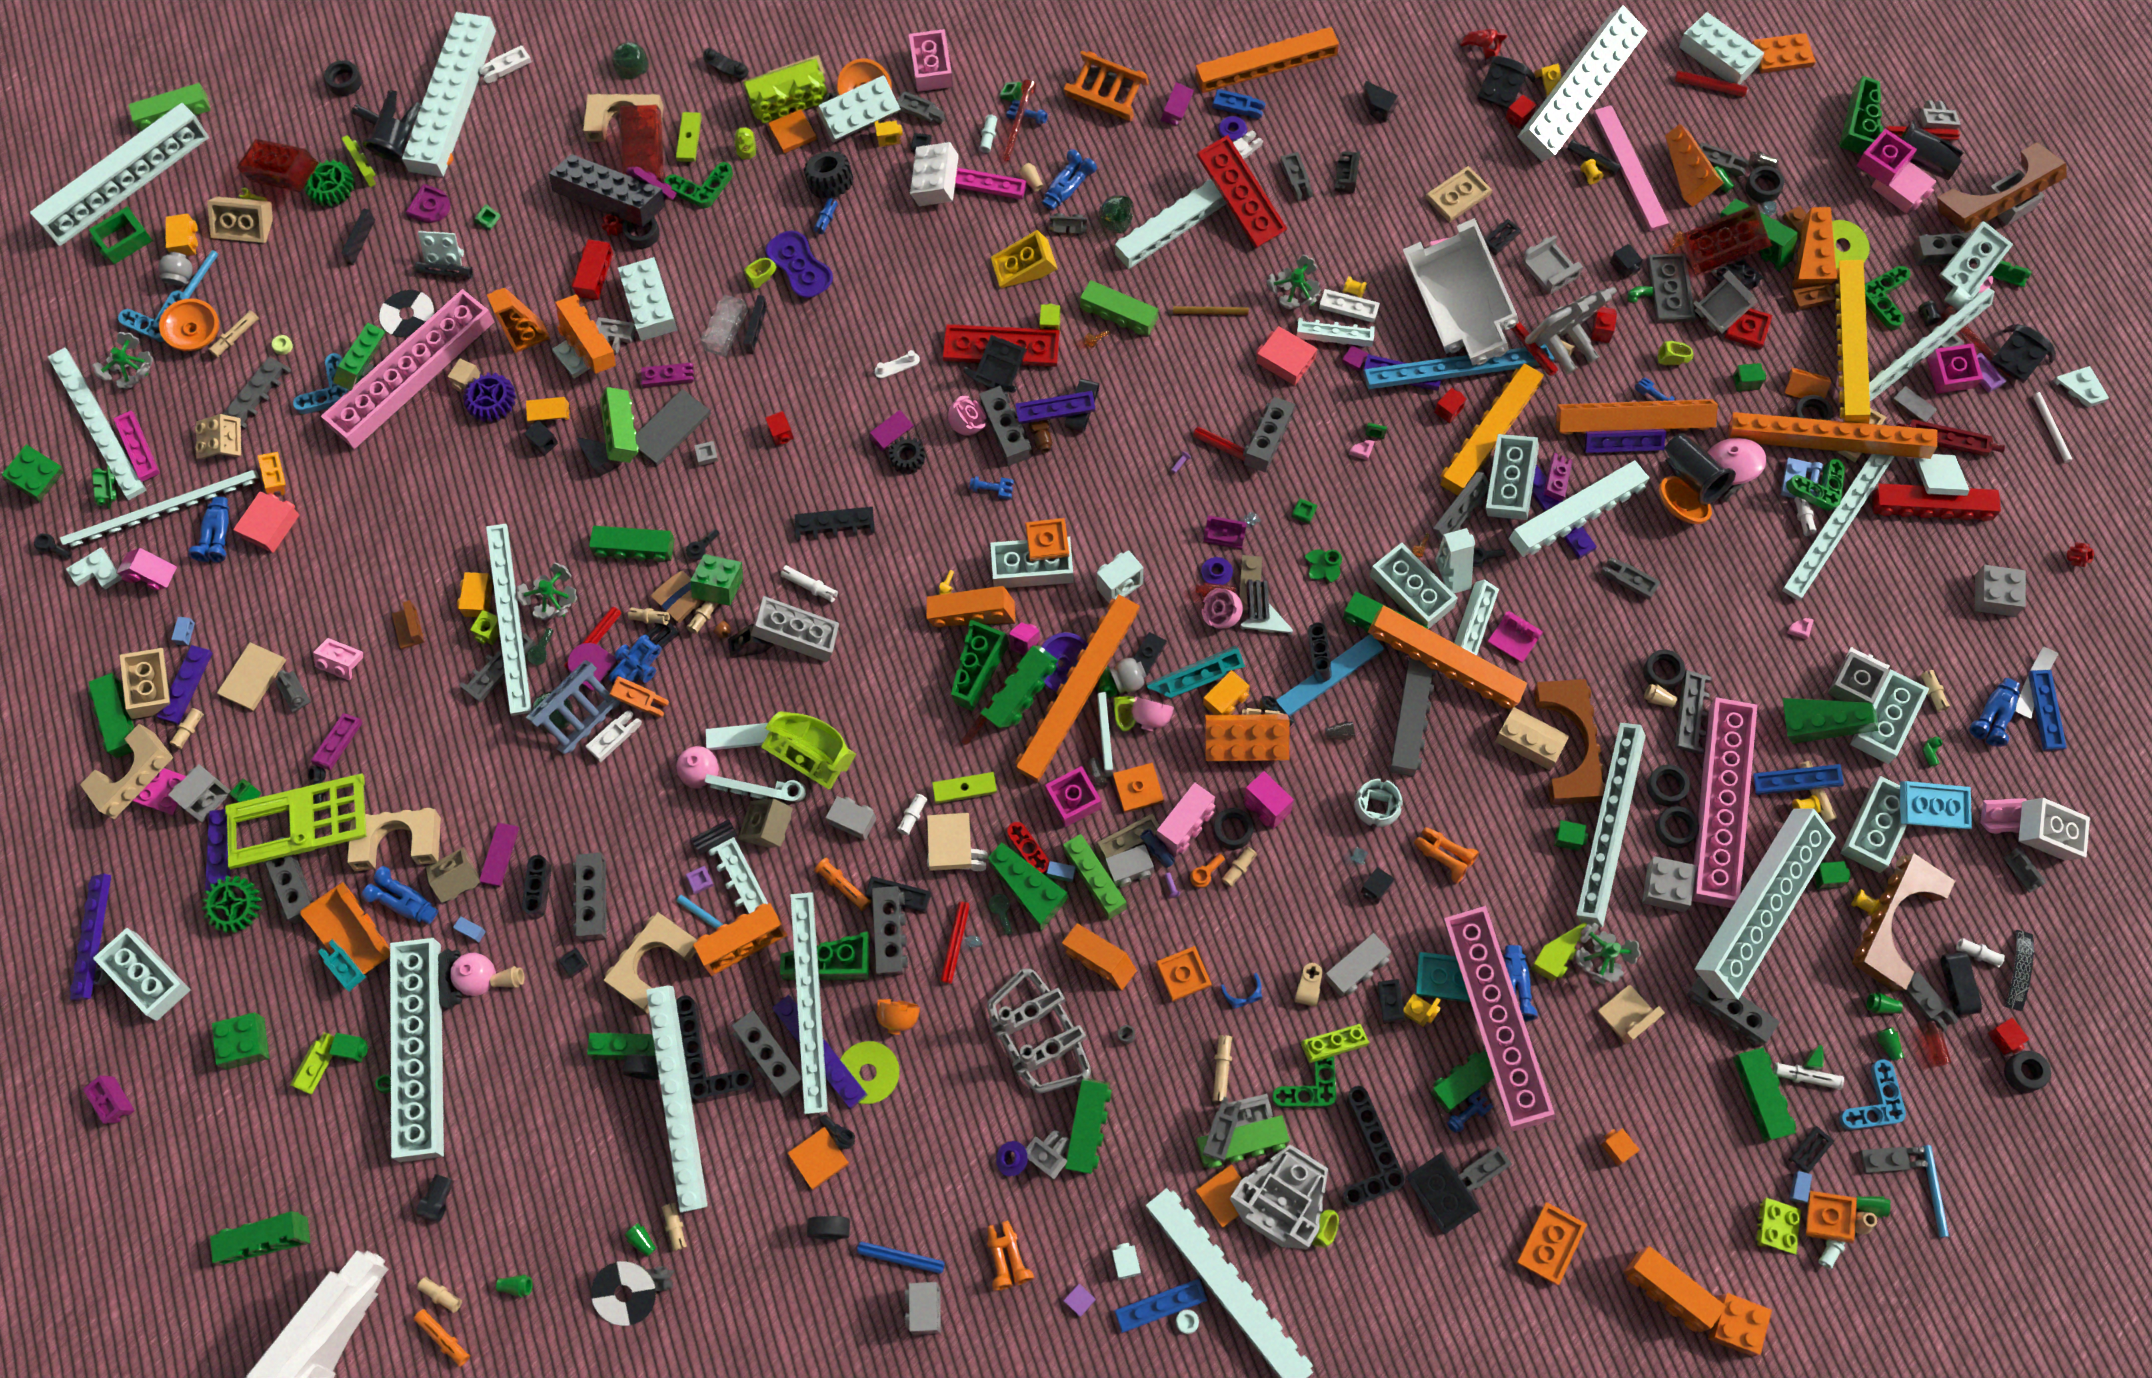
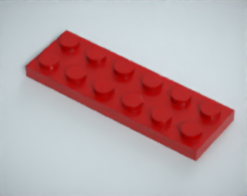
[1196,135,1288,249]
[943,324,1060,367]

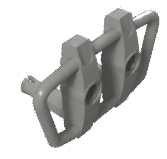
[1525,287,1617,375]
[987,969,1091,1093]

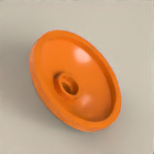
[837,58,892,96]
[159,299,219,351]
[1659,476,1712,524]

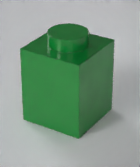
[1733,363,1766,391]
[1554,820,1588,851]
[1814,861,1850,890]
[329,1033,368,1063]

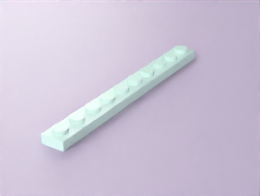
[1869,288,1995,401]
[48,348,147,500]
[1782,454,1894,601]
[60,470,259,547]
[486,524,532,716]
[790,892,828,1114]

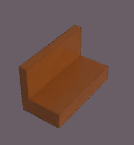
[392,600,425,650]

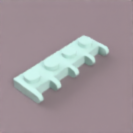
[1297,318,1374,347]
[708,837,768,914]

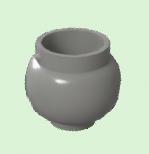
[159,252,193,286]
[1110,658,1147,693]

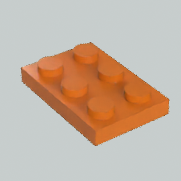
[1752,33,1816,73]
[1516,1202,1587,1286]

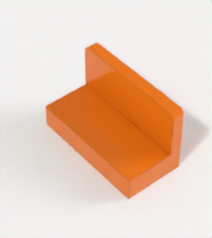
[1785,367,1831,399]

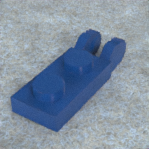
[1212,89,1266,119]

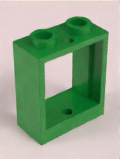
[88,206,153,264]

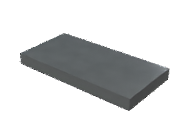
[1646,253,1696,323]
[635,389,711,466]

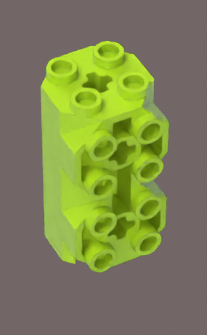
[743,58,828,123]

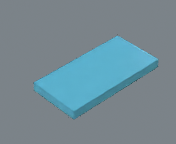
[1900,781,1972,829]

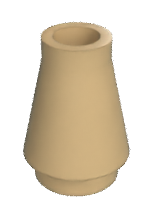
[1019,163,1043,192]
[1644,684,1677,708]
[490,966,524,987]
[1855,1212,1877,1235]

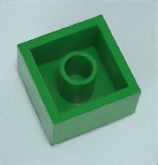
[1,444,64,503]
[690,554,743,606]
[212,1012,269,1070]

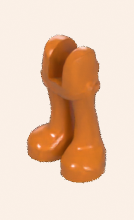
[1414,827,1479,884]
[987,1221,1034,1291]

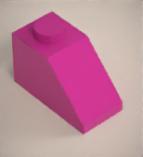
[1009,622,1040,656]

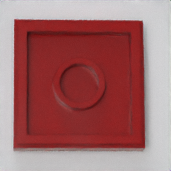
[1724,308,1773,349]

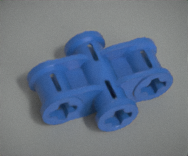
[609,635,662,683]

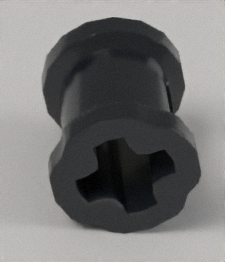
[1918,301,1942,326]

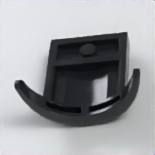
[1477,56,1536,109]
[1990,324,2056,384]
[963,335,1027,393]

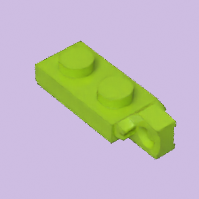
[290,1032,335,1094]

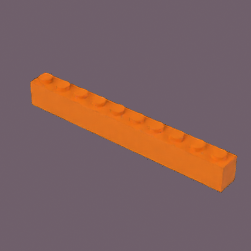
[1728,412,1937,459]
[1015,594,1140,783]

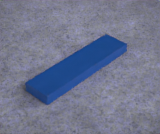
[2028,670,2067,751]
[1753,764,1844,795]
[1114,1279,1207,1333]

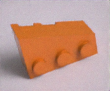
[1062,923,1137,991]

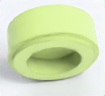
[271,335,293,355]

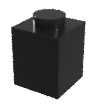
[1610,244,1643,278]
[524,421,558,456]
[1361,866,1395,904]

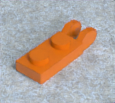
[609,676,669,718]

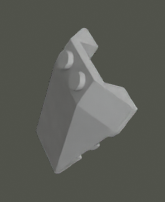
[1230,1145,1328,1249]

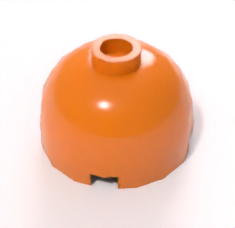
[876,999,920,1035]

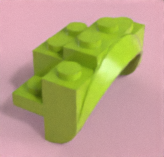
[761,711,856,789]

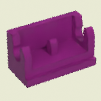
[1160,82,1194,126]
[869,410,914,451]
[1203,515,1247,549]
[83,1075,135,1124]

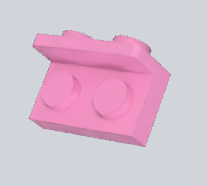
[313,638,363,680]
[1980,798,2027,834]

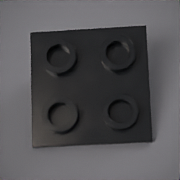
[1709,259,1764,290]

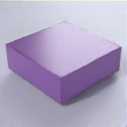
[686,866,714,894]
[1064,1284,1096,1317]

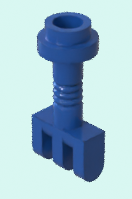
[1006,100,1048,124]
[1634,377,1675,401]
[969,476,1014,500]
[1447,1090,1494,1133]

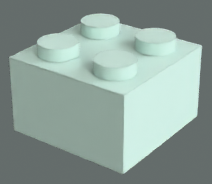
[1097,550,1144,603]

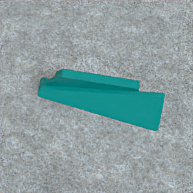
[1146,645,1246,698]

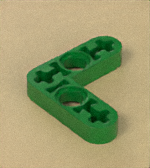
[665,162,733,208]
[1865,266,1911,330]
[1786,459,1845,511]
[1272,1056,1336,1108]

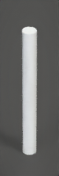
[2033,392,2072,463]

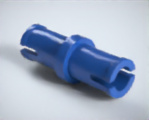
[813,198,838,235]

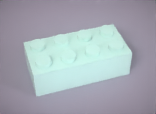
[1679,12,1764,84]
[817,75,900,143]
[618,257,677,341]
[1486,434,1539,520]
[991,537,1074,588]
[1370,543,1458,629]
[1850,669,1929,764]
[1840,776,1907,873]
[93,928,190,1021]

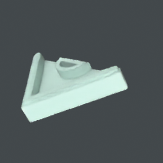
[1240,604,1293,635]

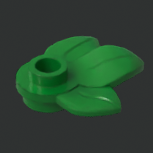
[1305,549,1342,583]

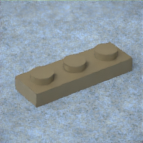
[1239,555,1262,613]
[1097,814,1160,859]

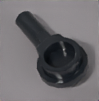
[686,528,720,561]
[34,533,72,559]
[1473,547,1506,567]
[1259,696,1295,727]
[307,765,326,804]
[820,1114,855,1149]

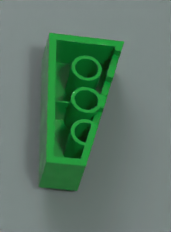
[1720,199,1797,272]

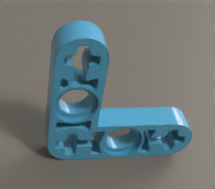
[118,290,189,342]
[293,353,349,414]
[1839,1059,1906,1130]

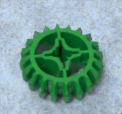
[303,159,355,207]
[201,876,262,933]

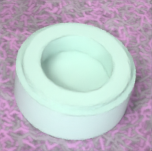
[1176,1310,1199,1334]

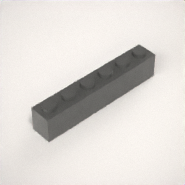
[1389,656,1436,777]

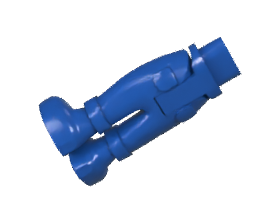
[1042,149,1097,210]
[188,497,229,562]
[1969,678,2020,747]
[361,866,438,924]
[1503,945,1538,1021]

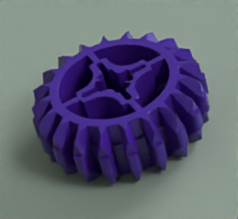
[463,372,517,423]

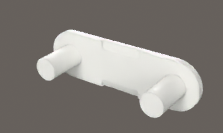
[874,350,920,378]

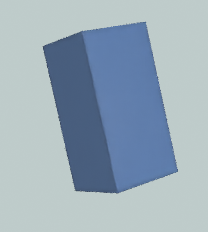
[171,617,195,646]
[1047,861,1076,883]
[453,916,486,943]
[1789,1171,1812,1204]

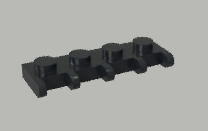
[794,506,875,541]

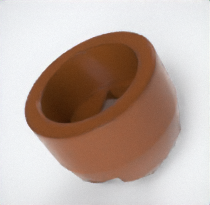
[713,620,731,638]

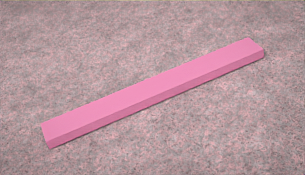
[1594,105,1669,231]

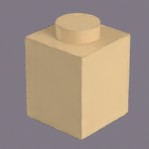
[447,359,480,392]

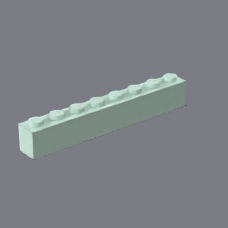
[1115,179,1227,269]
[1509,460,1649,557]

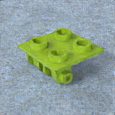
[1756,1198,1801,1254]

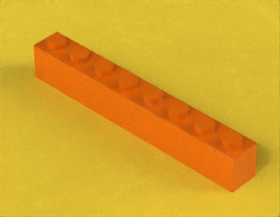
[1195,27,1339,93]
[1556,399,1718,435]
[1368,605,1527,710]

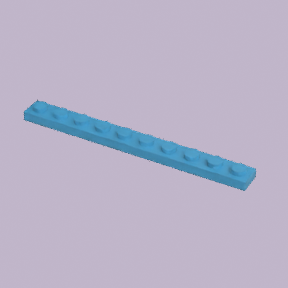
[1363,345,1554,389]

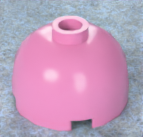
[948,396,987,436]
[1202,588,1243,629]
[1132,697,1174,731]
[676,746,719,789]
[450,953,496,996]

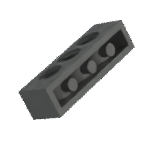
[1912,232,1989,266]
[979,386,1031,466]
[1243,397,1296,473]
[262,836,314,925]
[573,852,607,942]
[872,886,908,976]
[1686,976,1780,1047]
[732,1010,803,1098]

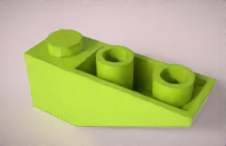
[1531,922,1587,982]

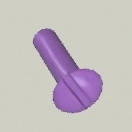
[1171,451,1191,473]
[1164,873,1181,898]

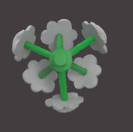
[1267,255,1321,309]
[92,332,153,389]
[516,562,577,620]
[1576,923,1641,984]

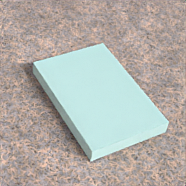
[1914,454,1969,496]

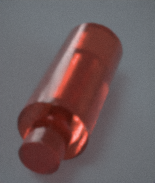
[1195,582,1236,597]
[1925,1021,1952,1066]

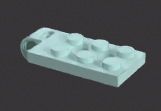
[1939,221,2013,311]
[705,774,806,802]

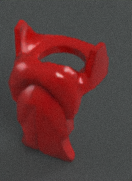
[1460,29,1508,59]

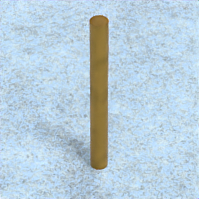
[1173,306,1249,315]

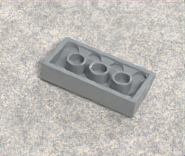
[751,596,839,662]

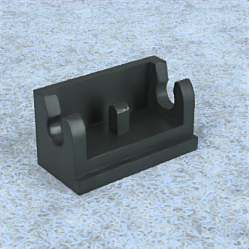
[1334,151,1360,193]

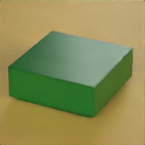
[1292,498,1318,524]

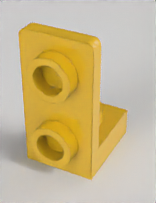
[1534,63,1562,97]
[1404,993,1441,1027]

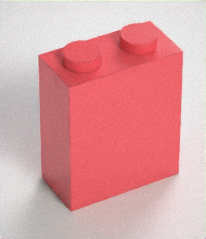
[1256,326,1317,386]
[233,492,299,553]

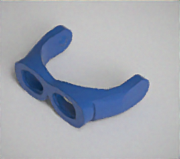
[1220,973,1263,1009]

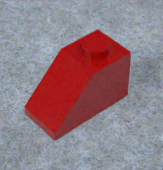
[1590,307,1617,343]

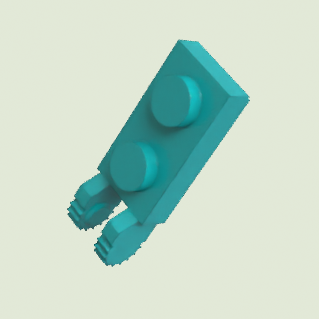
[318,939,366,992]

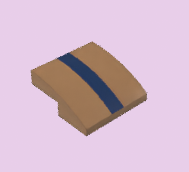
[651,570,705,623]

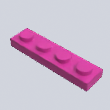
[955,168,1027,199]
[113,410,160,482]

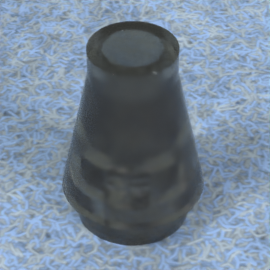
[1749,150,1779,169]
[1325,720,1356,740]
[1086,758,1108,790]

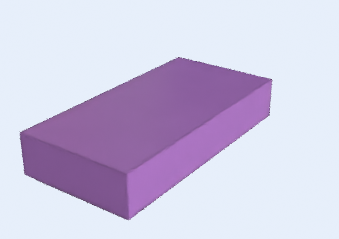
[1977,353,2006,393]

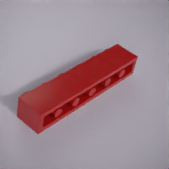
[1872,483,2001,521]

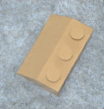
[207,197,273,243]
[120,648,170,719]
[1495,707,1569,771]

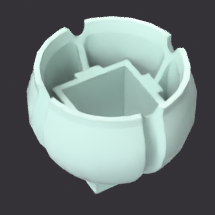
[1354,779,1403,827]

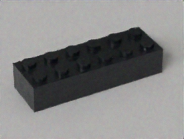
[549,154,665,227]

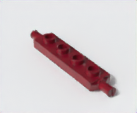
[1896,419,2005,457]

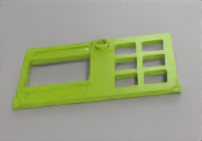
[225,773,367,869]

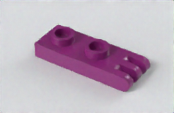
[626,166,676,200]
[641,363,694,388]
[1544,453,1572,502]

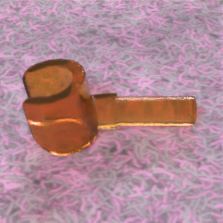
[1666,231,1686,254]
[1084,330,1110,348]
[1412,533,1430,558]

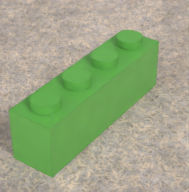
[128,83,211,132]
[1080,280,1158,336]
[600,387,638,463]
[1063,834,1127,920]
[1196,1115,1290,1169]

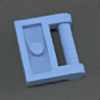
[1780,458,1823,500]

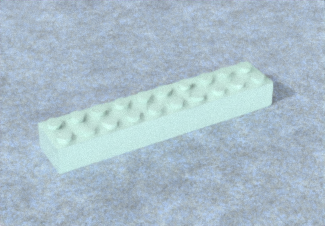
[1517,6,1647,162]
[402,12,496,177]
[30,103,209,246]
[1695,808,1836,1000]
[390,938,444,1162]

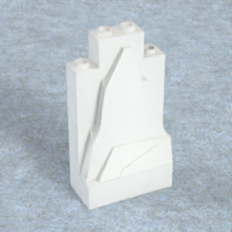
[1403,218,1519,366]
[246,1250,389,1378]

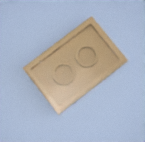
[1425,166,1492,223]
[217,642,286,711]
[927,813,972,871]

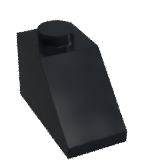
[1362,81,1398,122]
[577,438,619,478]
[728,624,773,658]

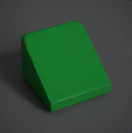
[999,82,1026,102]
[473,204,501,230]
[1365,422,1387,439]
[229,778,261,802]
[1802,1045,1824,1071]

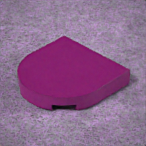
[405,184,451,223]
[568,643,617,692]

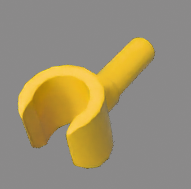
[939,570,954,595]

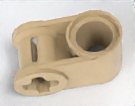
[1295,963,1322,1007]

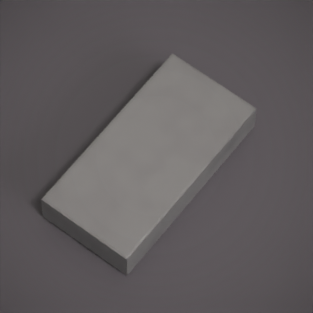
[1892,386,1937,422]

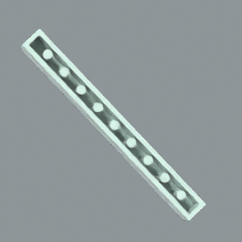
[1577,723,1646,927]
[646,985,708,1212]
[1146,1188,1313,1378]

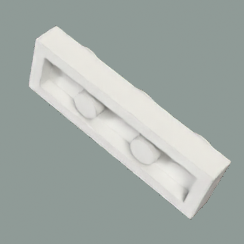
[1319,289,1380,323]

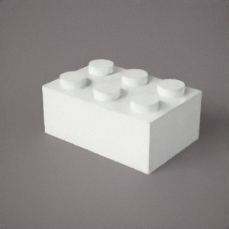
[910,142,959,206]
[2019,798,2090,861]

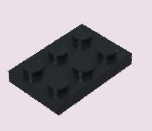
[1405,1152,1482,1235]

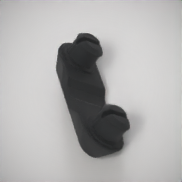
[703,48,749,80]
[438,948,462,1009]

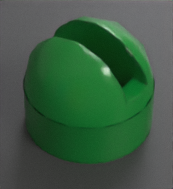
[375,1075,391,1094]

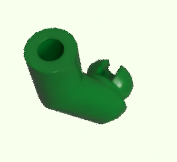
[1627,286,1653,303]
[1922,736,1942,768]

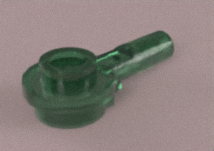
[527,627,554,665]
[989,894,1013,936]

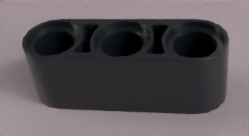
[1065,378,1100,432]
[1308,622,1332,682]
[522,855,551,919]
[1941,952,1982,1016]

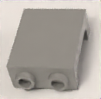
[1522,235,1583,295]
[1693,270,1758,333]

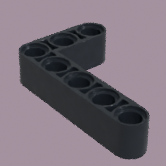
[676,995,755,1103]
[1341,1086,1405,1209]

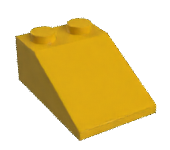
[990,230,1058,288]

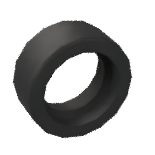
[324,60,362,96]
[1745,166,1785,203]
[622,217,660,249]
[1792,395,1833,421]
[1643,649,1686,690]
[1647,764,1690,806]
[1655,806,1699,849]
[1213,808,1253,850]
[622,1055,660,1080]
[807,1216,850,1240]

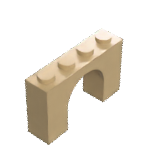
[583,94,663,142]
[80,724,173,819]
[348,808,441,871]
[604,912,697,1014]

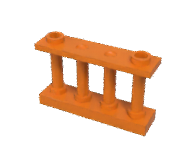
[1064,51,1149,122]

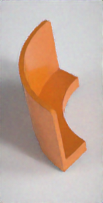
[300,882,390,974]

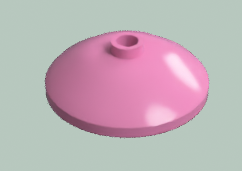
[1707,438,1766,485]

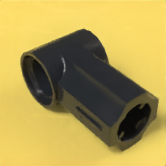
[416,1174,454,1223]

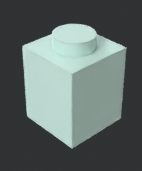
[1112,1243,1141,1280]

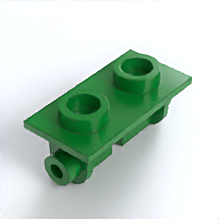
[1989,260,2032,288]
[91,466,116,509]

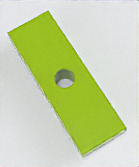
[676,112,702,162]
[342,135,376,187]
[932,772,997,804]
[1301,1024,1369,1063]

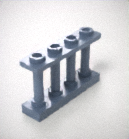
[526,660,620,755]

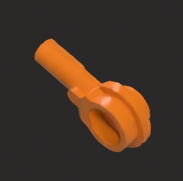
[1190,854,1225,888]

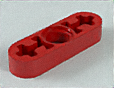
[1007,822,1049,875]

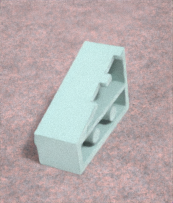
[1435,528,1475,594]

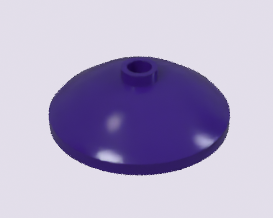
[1041,633,1089,692]

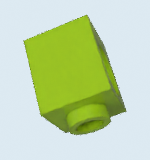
[1040,304,1060,330]
[470,610,500,645]

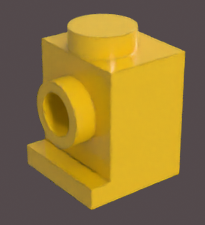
[874,121,903,147]

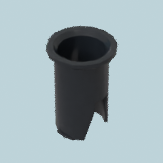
[362,90,421,163]
[1900,119,1964,180]
[1664,433,1736,505]

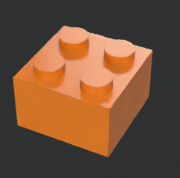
[1708,1293,1772,1357]

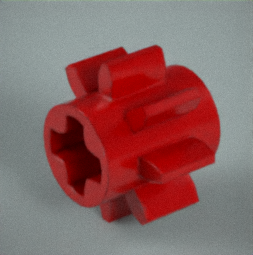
[601,213,624,236]
[2067,542,2094,567]

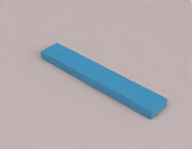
[1277,634,1384,716]

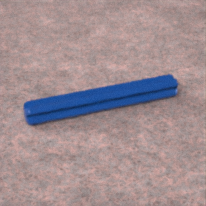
[857,1242,945,1274]

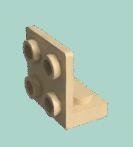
[195,414,241,459]
[1598,985,1665,1045]

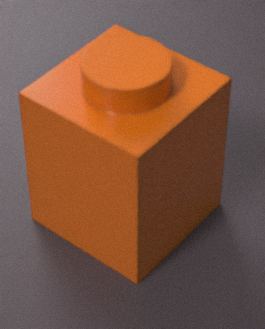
[1601,1128,1640,1166]

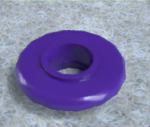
[1218,116,1247,141]
[1201,557,1233,586]
[996,1141,1028,1177]

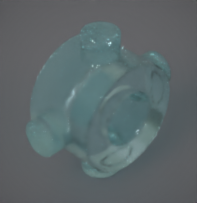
[1763,201,1778,215]
[1244,512,1261,525]
[1350,847,1369,865]
[965,935,982,947]

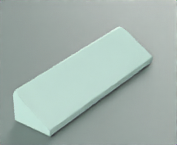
[1454,580,1499,655]

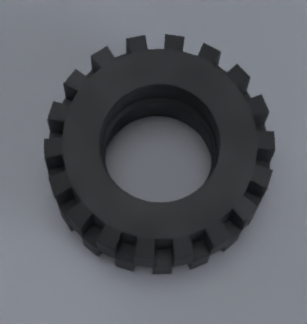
[804,150,854,199]

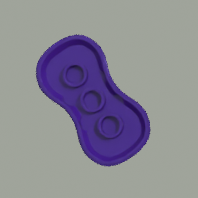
[766,230,833,298]

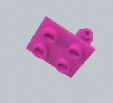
[1488,611,1543,663]
[133,768,186,815]

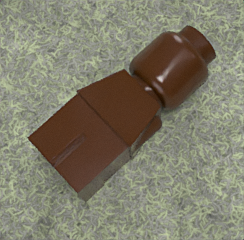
[1029,420,1053,453]

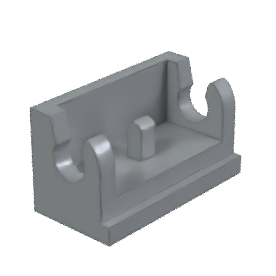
[1224,1094,1273,1128]

